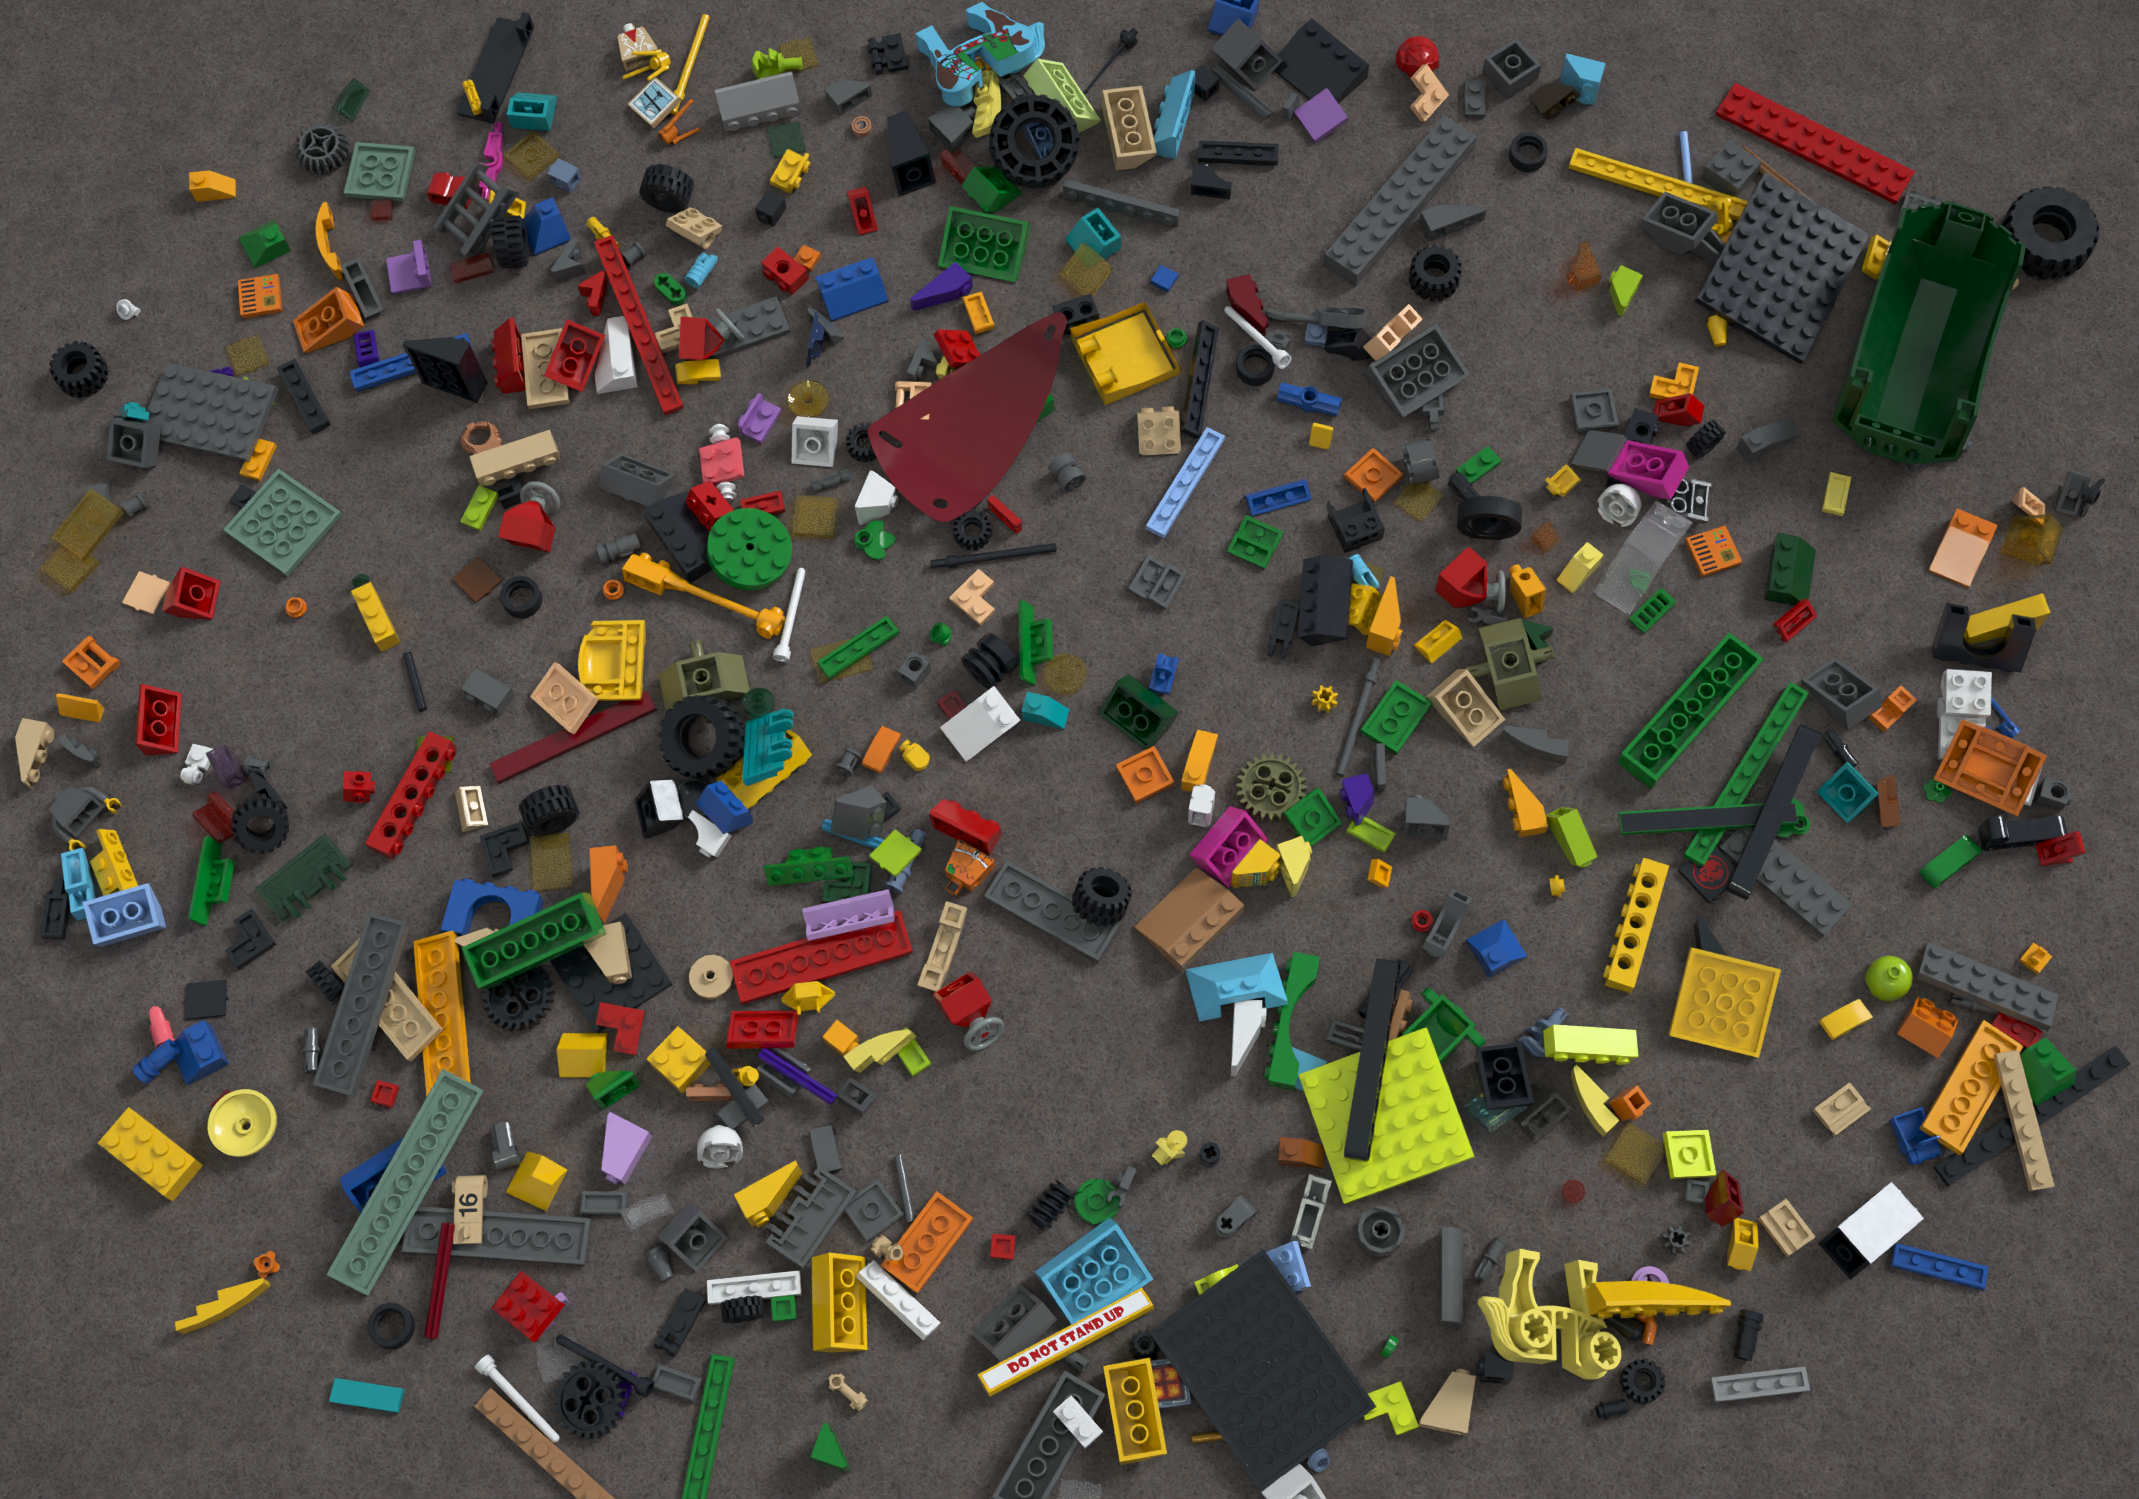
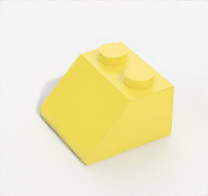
[1276,836,1312,898]

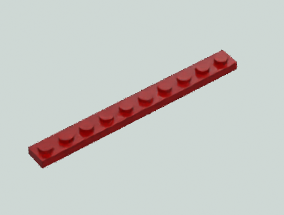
[594,235,684,416]

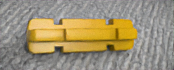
[462,79,483,115]

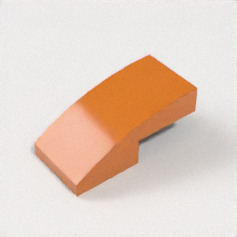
[1868,686,1917,733]
[862,726,901,774]

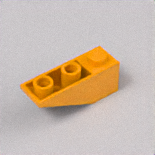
[1503,769,1548,837]

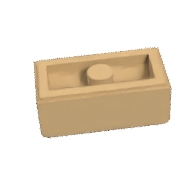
[455,786,488,832]

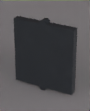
[184,980,228,1020]

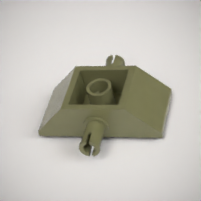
[1466,618,1555,711]
[659,640,751,723]

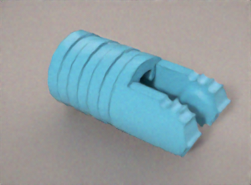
[684,252,718,289]
[1349,554,1379,589]

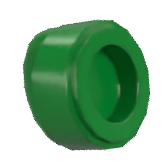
[930,622,952,646]

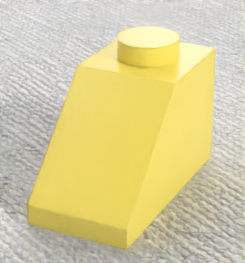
[1556,542,1604,593]

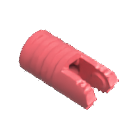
[149,1006,175,1048]

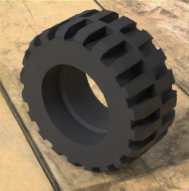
[658,695,746,778]

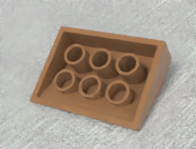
[1134,867,1244,973]

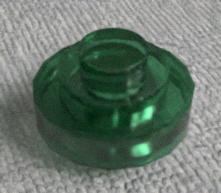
[743,688,775,718]

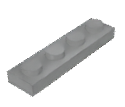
[1710,1367,1810,1403]

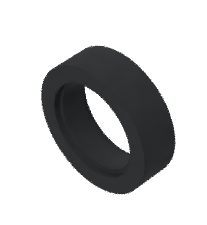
[1457,496,1522,540]

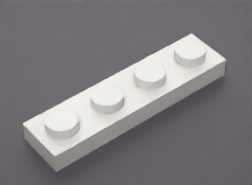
[856,1260,940,1340]
[707,1271,802,1305]

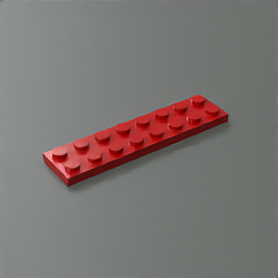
[729,910,913,1004]

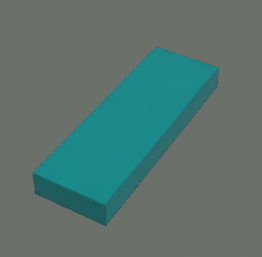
[329,1378,404,1413]

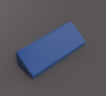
[1244,479,1312,516]

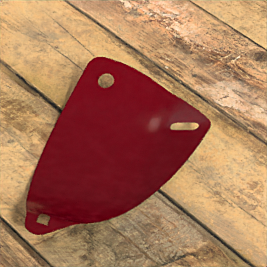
[868,312,1067,522]

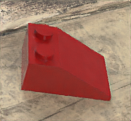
[544,319,605,392]

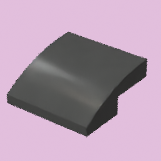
[1126,554,1186,609]

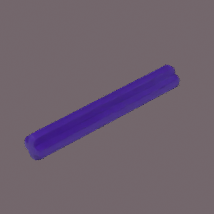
[758,1048,837,1104]

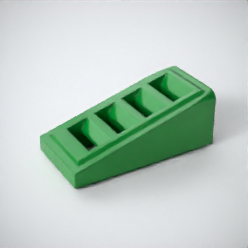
[1629,588,1676,634]

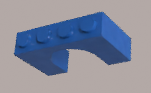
[441,878,544,937]

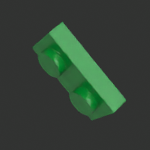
[1456,446,1502,484]

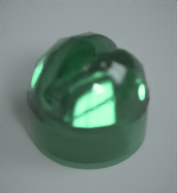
[352,573,371,589]

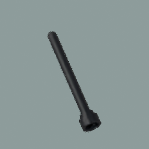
[556,1335,655,1398]

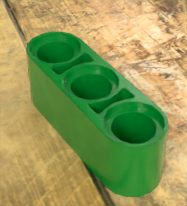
[1918,834,1982,889]

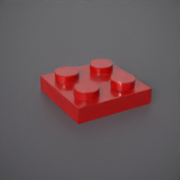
[933,329,980,367]

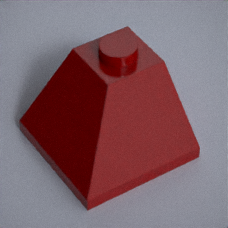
[162,567,220,620]

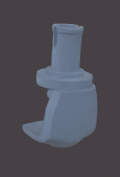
[1517,1007,1568,1058]

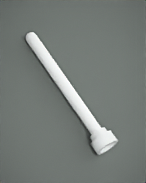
[1224,306,1291,369]
[772,568,805,662]
[475,1354,559,1443]

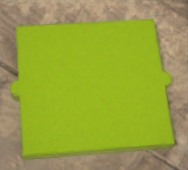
[869,830,922,877]

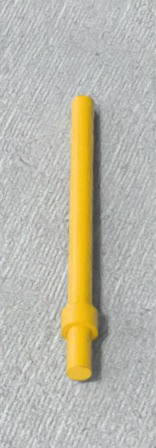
[670,14,710,115]

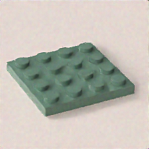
[223,468,342,577]

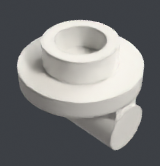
[116,299,141,320]

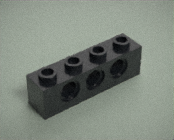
[1606,408,1660,489]

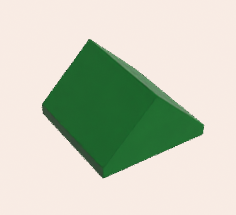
[811,1422,851,1473]

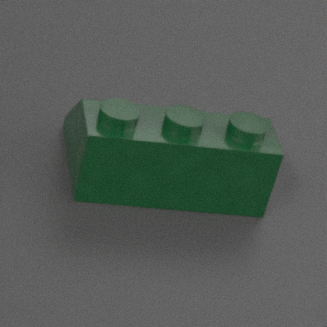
[1764,533,1816,606]
[1098,675,1179,750]

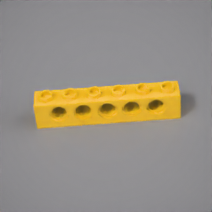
[1603,858,1669,994]

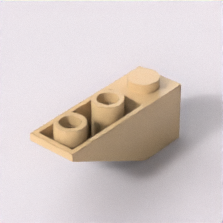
[15,718,54,789]

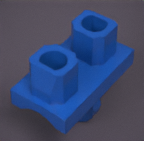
[1149,653,1179,695]

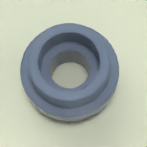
[1307,1448,1330,1472]

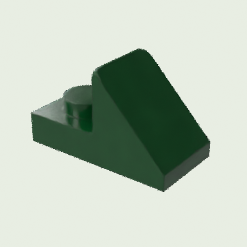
[1522,620,1553,665]

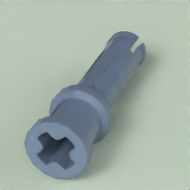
[884,829,927,894]

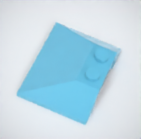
[1185,953,1288,1021]

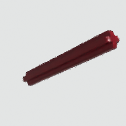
[424,1222,455,1339]

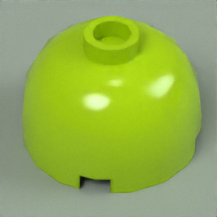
[1865,955,1913,1002]

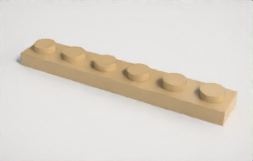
[1993,1050,2055,1191]

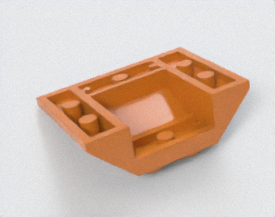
[1934,719,2047,816]

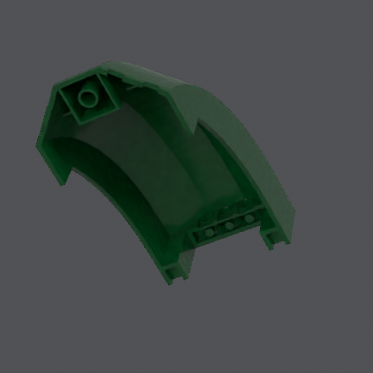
[1832,201,2026,464]

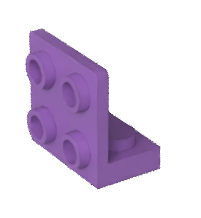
[386,240,432,294]

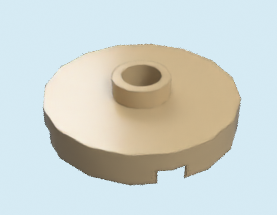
[689,955,734,1000]

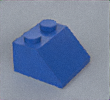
[696,781,754,834]
[174,1020,229,1085]

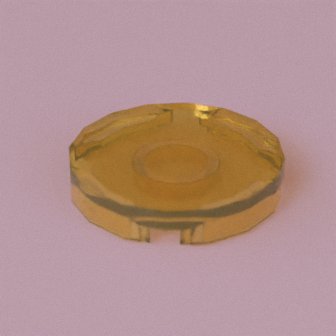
[1044,653,1087,695]

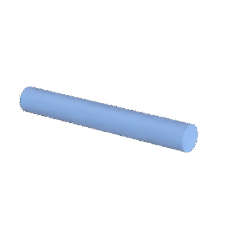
[1679,131,1693,184]

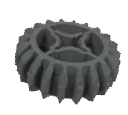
[294,122,349,174]

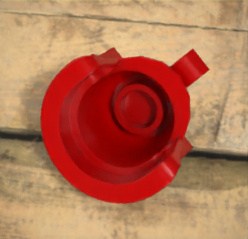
[1396,36,1439,78]

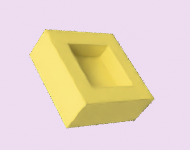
[936,356,955,380]

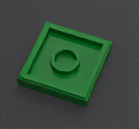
[1282,787,1342,847]

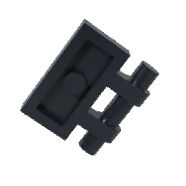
[868,33,908,74]

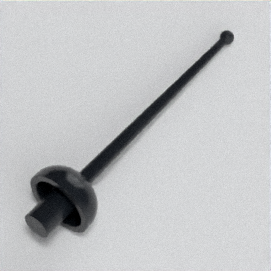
[1084,28,1138,93]

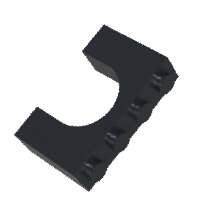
[1932,603,2036,673]

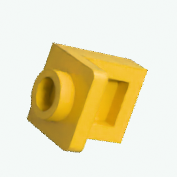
[1545,464,1581,497]

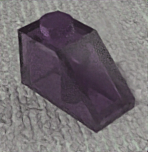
[206,744,247,789]

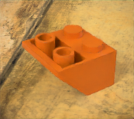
[1897,996,1958,1058]

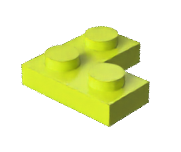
[1363,1381,1419,1436]

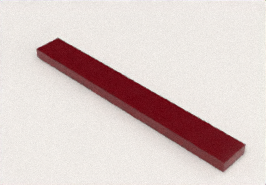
[489,691,657,784]

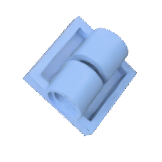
[1266,1241,1311,1295]

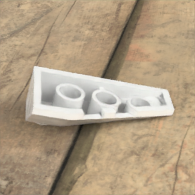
[595,316,638,394]

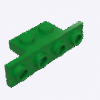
[1017,600,1053,685]
[188,836,235,926]
[763,847,854,886]

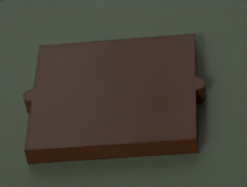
[452,556,502,603]

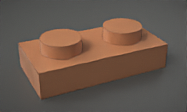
[686,1084,734,1101]

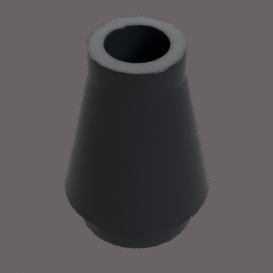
[1607,1314,1645,1342]

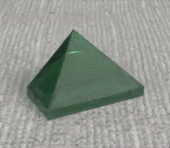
[336,78,370,122]

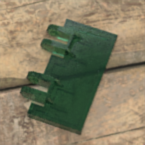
[255,833,353,922]

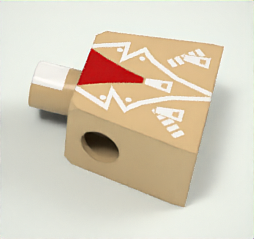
[618,23,658,72]

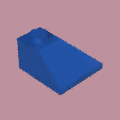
[523,197,571,256]
[1466,919,1528,978]

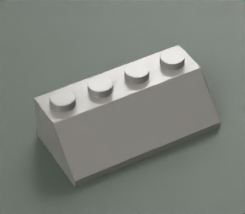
[715,71,802,132]

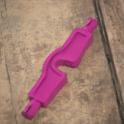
[479,122,504,202]

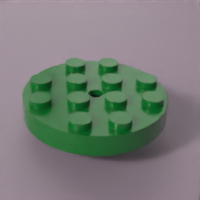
[706,508,792,590]

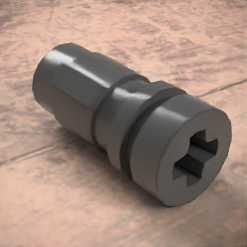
[595,533,641,565]

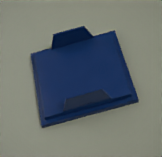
[806,312,825,367]

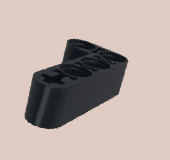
[1978,816,2068,851]

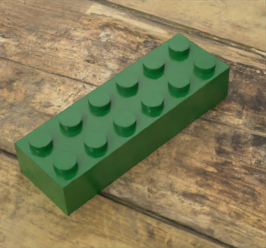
[461,892,607,989]

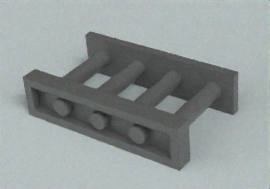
[433,161,519,258]

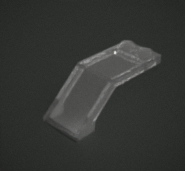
[1593,501,1693,615]

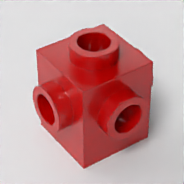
[343,771,375,803]

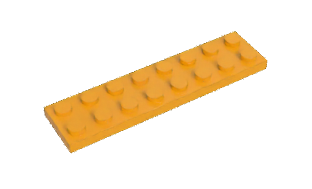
[413,931,471,1097]

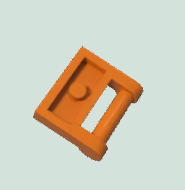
[61,636,121,689]

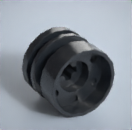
[961,632,1018,689]

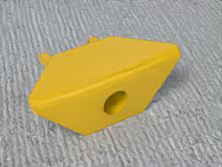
[781,981,835,1015]

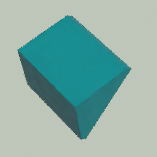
[1817,762,1879,824]

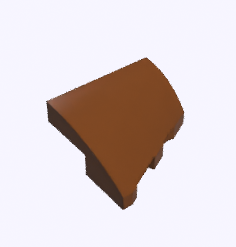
[1877,775,1900,827]

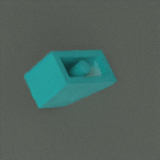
[1022,692,1069,730]

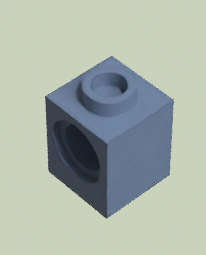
[547,158,582,193]

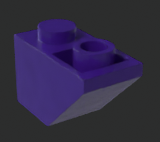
[1339,773,1374,826]

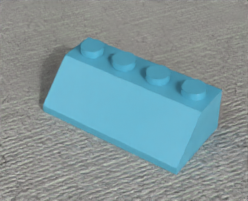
[1153,70,1195,159]

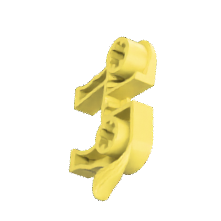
[1478,1249,1621,1380]

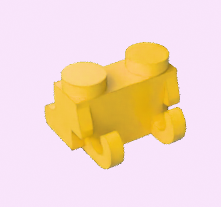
[1701,197,1732,234]

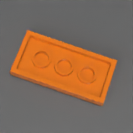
[881,1191,974,1294]

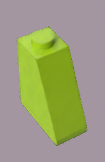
[1546,807,1597,868]

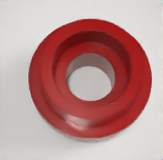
[1411,910,1433,932]

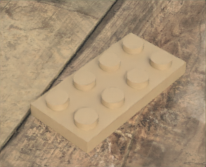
[521,328,570,409]

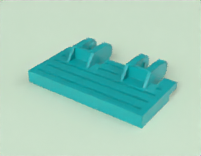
[742,708,794,786]

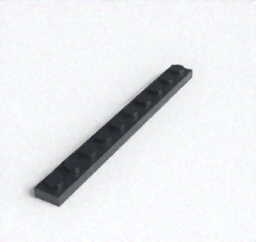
[1933,1045,2131,1187]

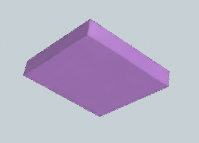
[1294,88,1349,143]

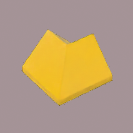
[506,1151,568,1211]

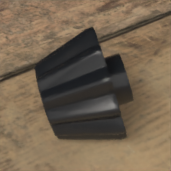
[1129,1330,1161,1361]

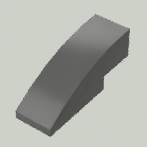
[340,257,384,319]
[1501,726,1569,763]
[1290,1173,1332,1249]

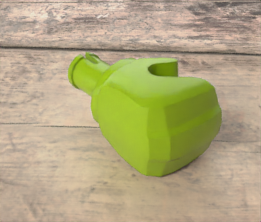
[752,48,803,80]

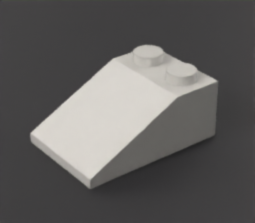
[940,686,1020,762]
[1231,1000,1266,1077]

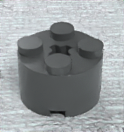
[1401,438,1440,485]
[1356,1206,1405,1258]

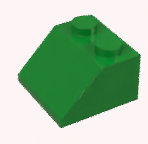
[961,167,1022,213]
[2020,1037,2076,1106]

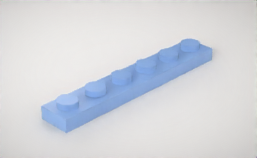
[1146,427,1225,538]

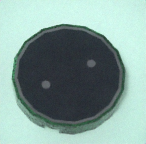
[677,778,710,821]

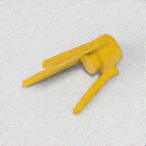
[622,49,671,81]

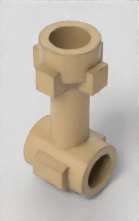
[870,1235,903,1261]
[828,1373,868,1411]

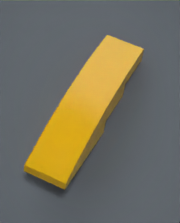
[175,1278,270,1334]

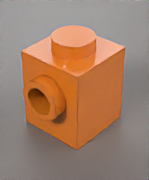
[1608,1085,1651,1121]

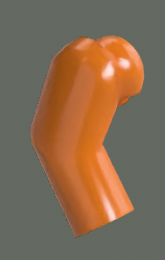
[1636,1313,1657,1345]

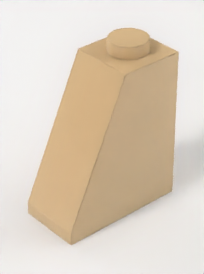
[584,922,632,984]
[1418,1369,1476,1436]

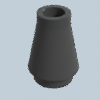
[645,1245,673,1282]

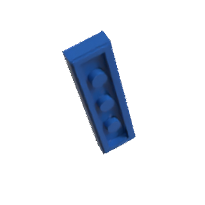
[1890,1243,1989,1290]

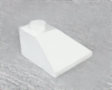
[855,470,899,525]

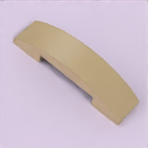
[918,901,968,991]

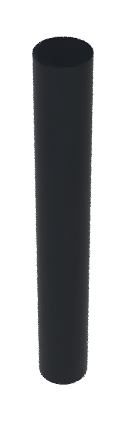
[403,652,427,712]

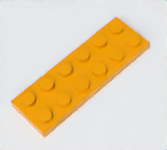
[1919,1020,2023,1155]

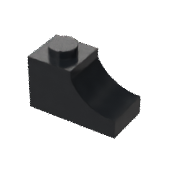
[1191,164,1232,199]
[1323,328,1371,361]

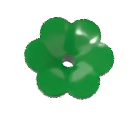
[1923,777,1951,803]

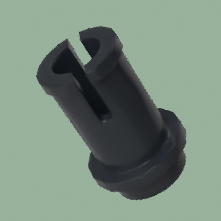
[1595,1399,1628,1421]

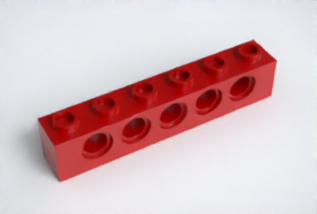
[365,731,457,860]

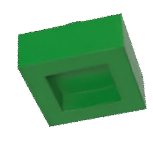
[771,1295,797,1322]

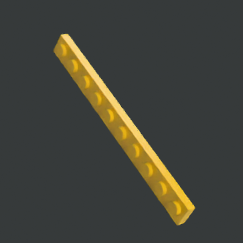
[1568,148,1748,221]

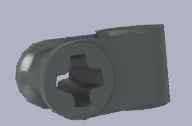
[1215,1195,1258,1238]

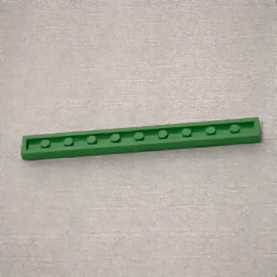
[1683,682,1809,867]

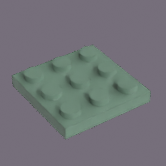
[344,142,416,202]

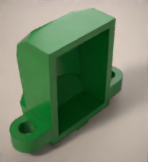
[1402,987,1486,1065]

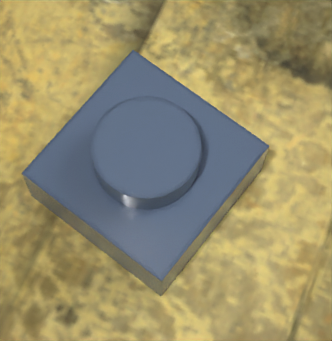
[1304,323,1328,346]

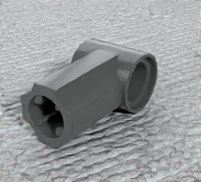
[490,1122,521,1170]

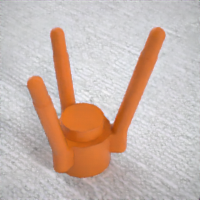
[658,100,700,145]

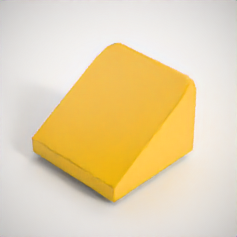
[1309,423,1333,449]

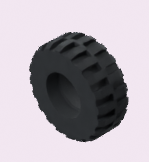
[989,94,1080,188]
[2001,186,2100,279]

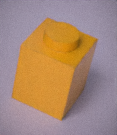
[823,1020,859,1056]

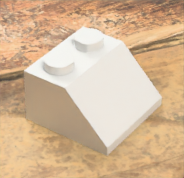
[792,416,838,467]
[1261,1463,1326,1499]

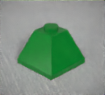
[238,220,291,268]
[586,1071,641,1111]

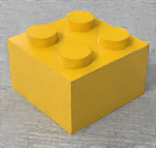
[647,1026,711,1094]

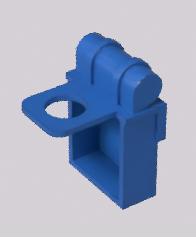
[1889,1107,1941,1165]

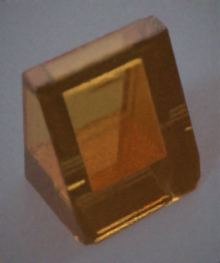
[1531,521,1561,554]

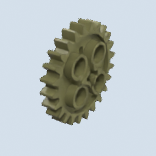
[1236,753,1307,823]

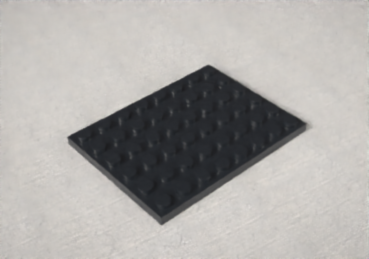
[1694,172,1869,364]
[1149,1249,1377,1492]

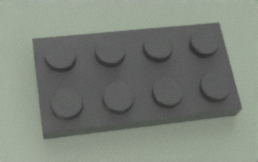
[708,296,790,359]

